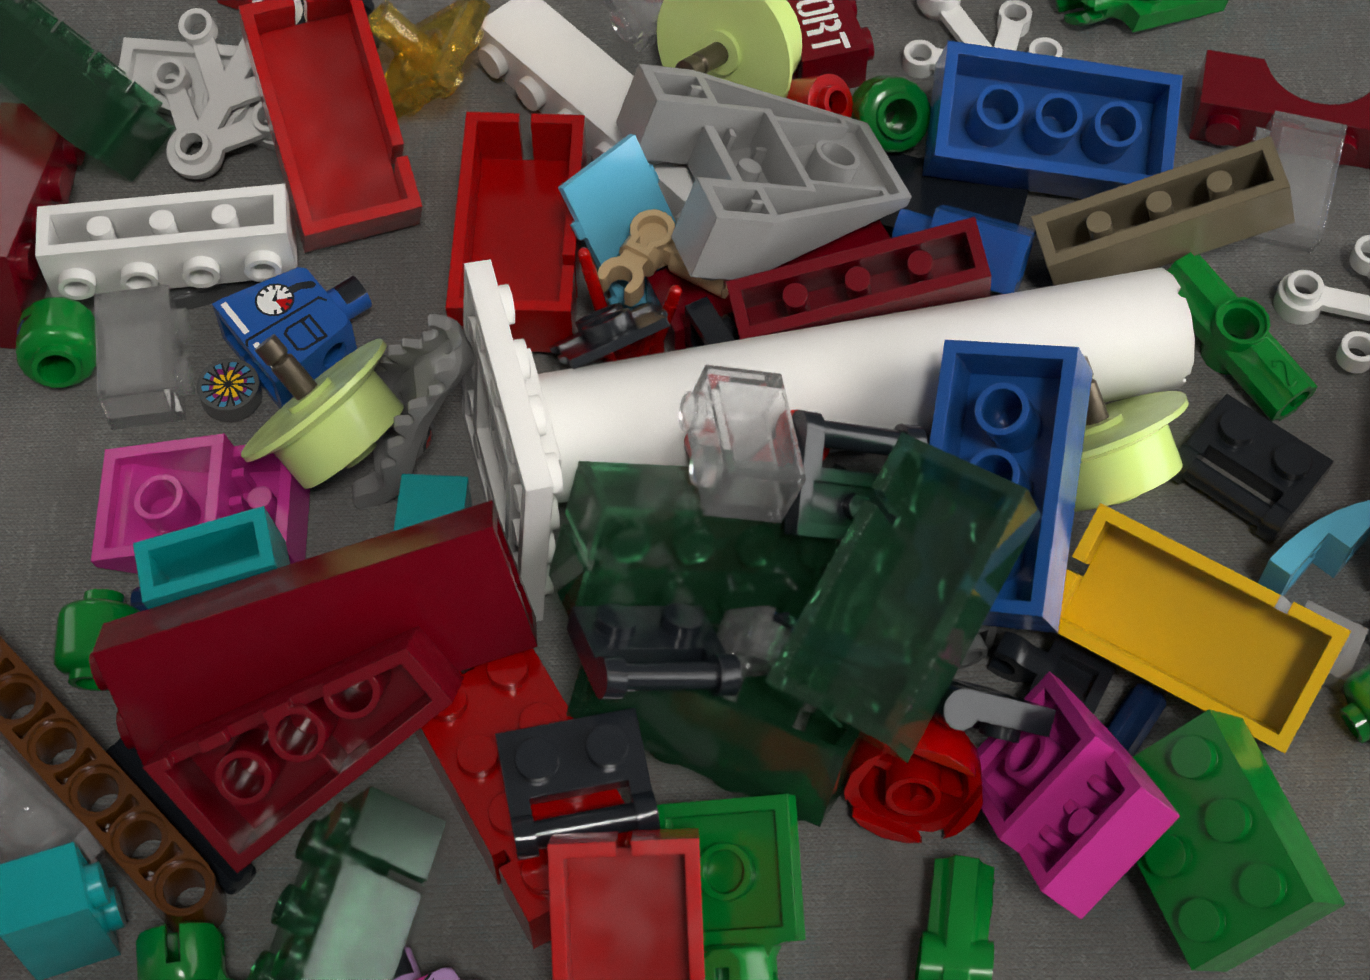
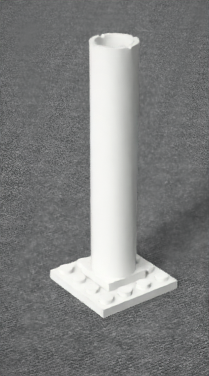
[462,259,1195,622]

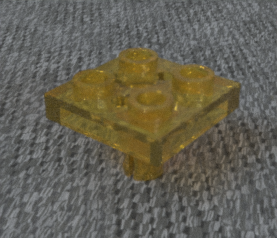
[368,0,491,119]

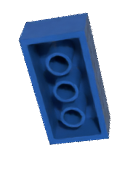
[922,40,1183,199]
[906,340,1093,633]

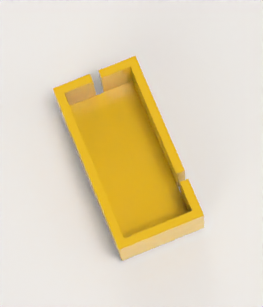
[1058,503,1351,754]

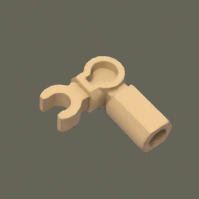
[598,209,729,307]

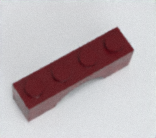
[1189,50,1370,169]

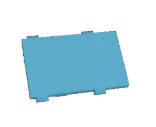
[558,134,677,309]

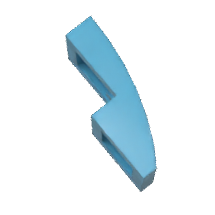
[1258,500,1370,596]

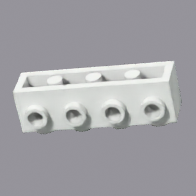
[35,184,298,300]

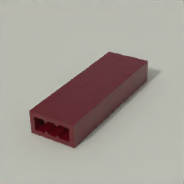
[89,500,538,766]

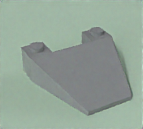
[616,64,912,281]

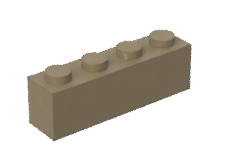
[1031,136,1295,285]

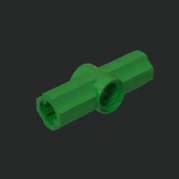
[1167,252,1318,421]
[915,855,995,980]

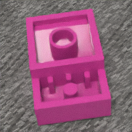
[91,433,310,574]
[978,671,1180,920]

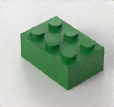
[1133,709,1346,972]

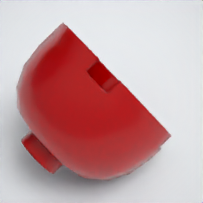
[844,709,983,843]

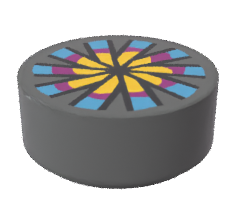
[197,358,262,422]

